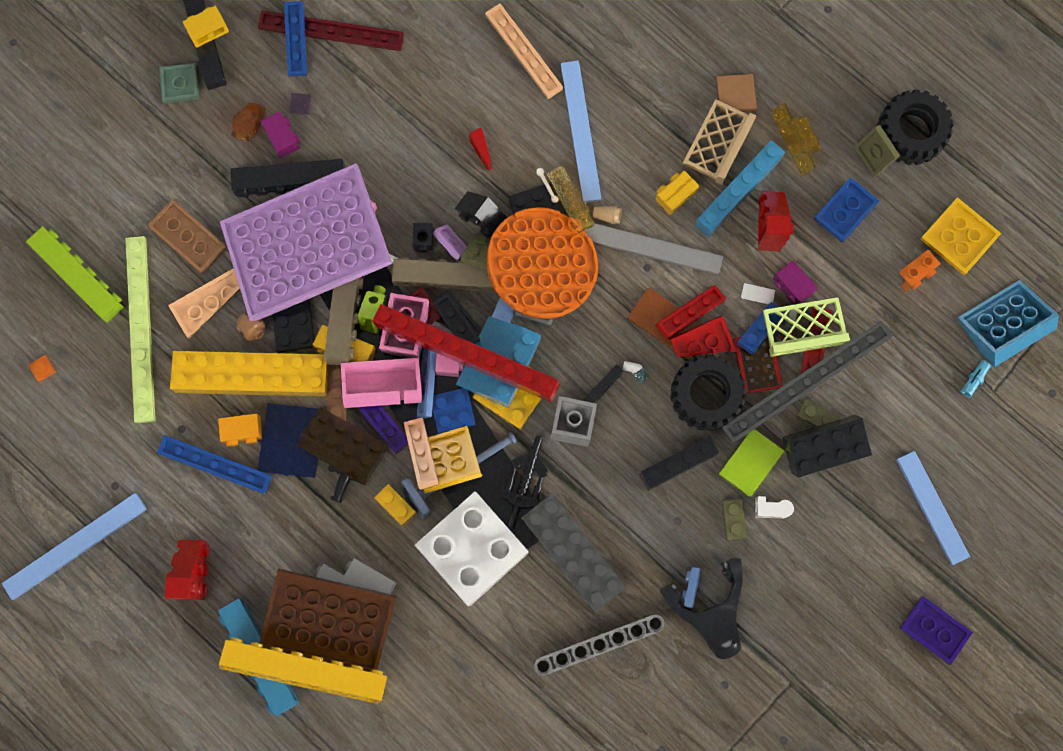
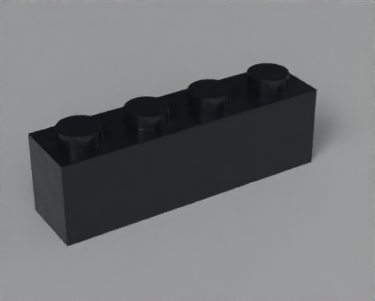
[639,436,719,491]

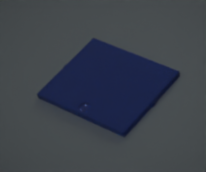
[258,403,319,478]

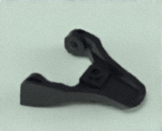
[660,558,742,659]

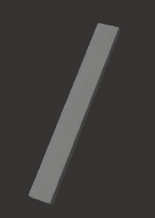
[577,219,723,275]

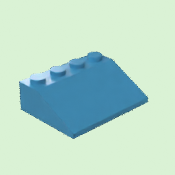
[958,280,1059,367]
[456,317,541,409]

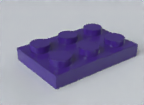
[899,596,973,665]

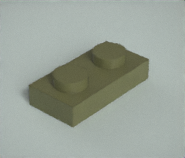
[796,399,840,427]
[722,499,747,541]

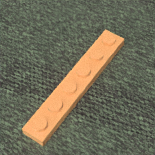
[485,3,563,99]

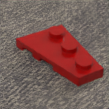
[669,316,737,357]

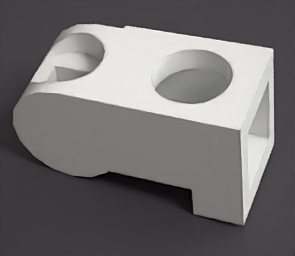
[755,496,794,518]

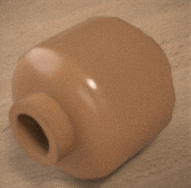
[236,313,265,341]

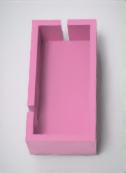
[341,358,422,408]

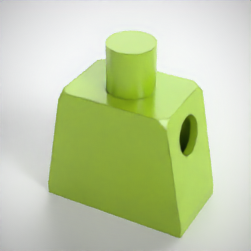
[358,285,387,334]

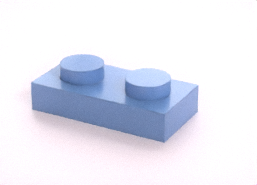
[681,567,701,609]

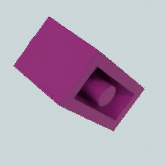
[260,111,300,158]
[773,260,818,305]

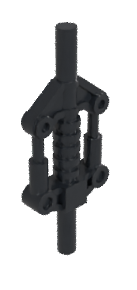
[501,436,548,530]

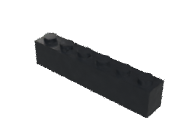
[230,159,345,197]

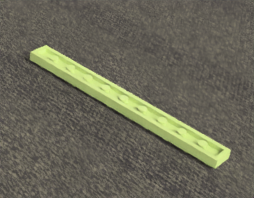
[125,236,156,423]

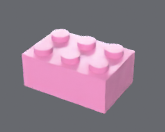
[379,293,431,360]

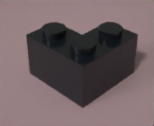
[454,191,508,237]

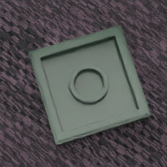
[159,63,200,104]

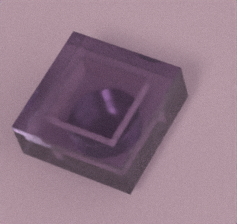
[290,93,311,114]

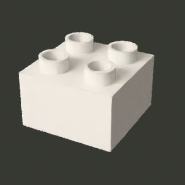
[415,491,529,606]

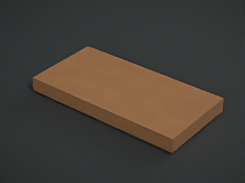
[147,199,228,275]

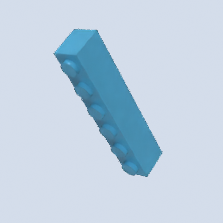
[695,140,785,238]
[218,598,300,717]

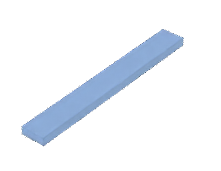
[561,61,601,203]
[2,493,147,600]

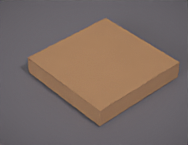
[716,74,757,113]

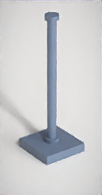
[401,432,517,521]

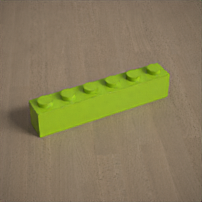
[26,226,124,323]

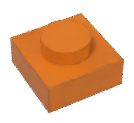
[28,355,56,382]

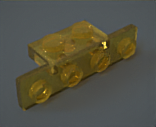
[772,103,821,176]
[547,166,594,233]

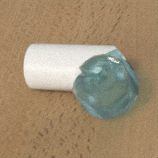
[623,361,647,383]

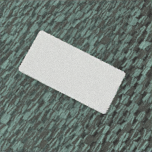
[741,283,775,304]

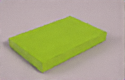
[718,430,784,498]

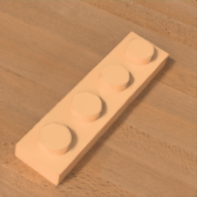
[404,417,439,490]

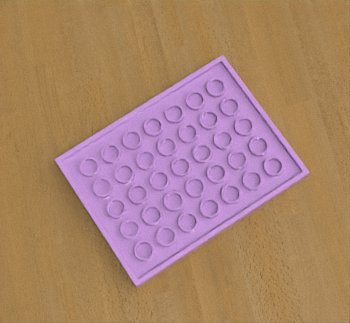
[220,163,392,321]

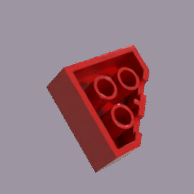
[757,191,794,252]
[165,540,210,600]

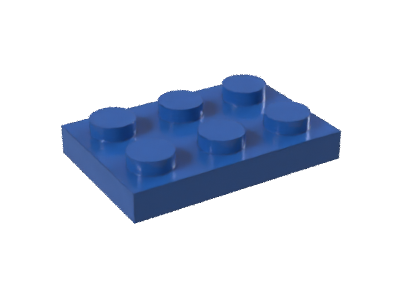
[814,177,879,243]

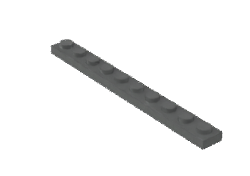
[721,321,893,444]

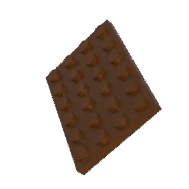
[259,568,396,672]

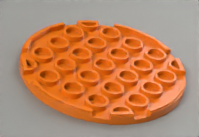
[486,207,598,319]

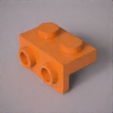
[899,250,941,292]

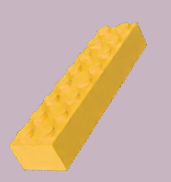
[170,351,329,397]
[219,638,387,704]

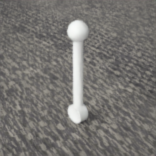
[537,168,558,203]

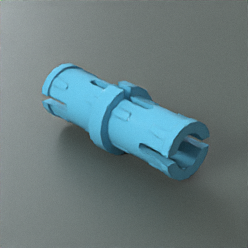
[961,360,991,398]

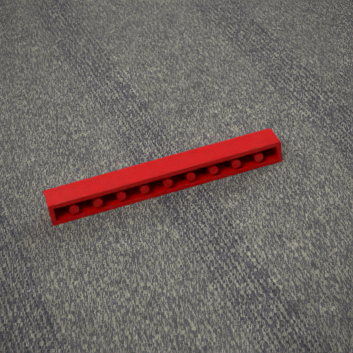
[372,304,560,403]

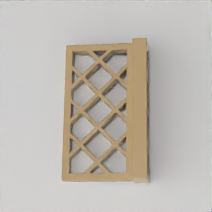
[683,99,756,185]

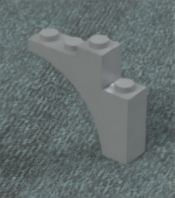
[313,558,397,594]

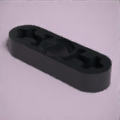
[583,365,624,403]

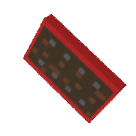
[733,337,783,394]

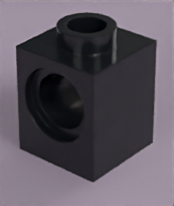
[412,223,434,253]

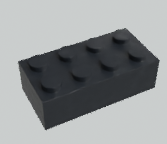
[782,415,872,478]

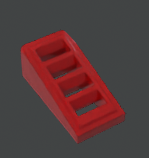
[469,128,491,171]

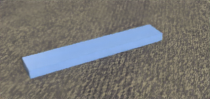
[896,451,970,566]

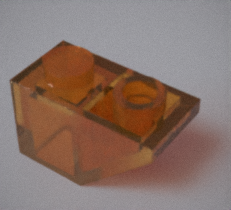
[231,103,266,142]

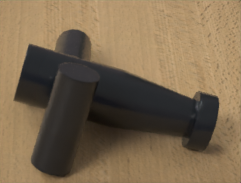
[328,465,367,503]

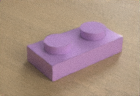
[432,224,467,261]

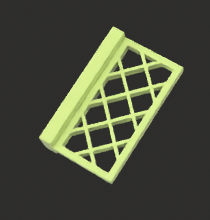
[763,297,850,357]

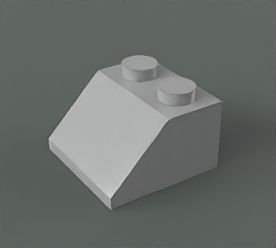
[550,396,597,447]

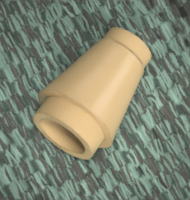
[593,206,622,224]

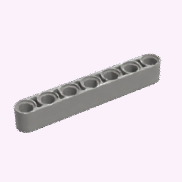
[534,615,665,676]

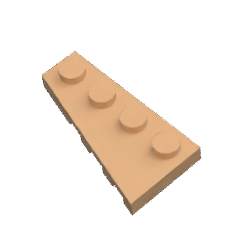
[168,268,240,339]

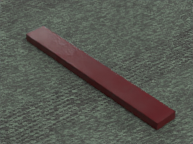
[258,10,404,51]

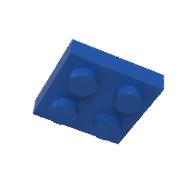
[432,388,476,434]

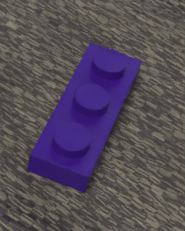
[359,405,408,454]

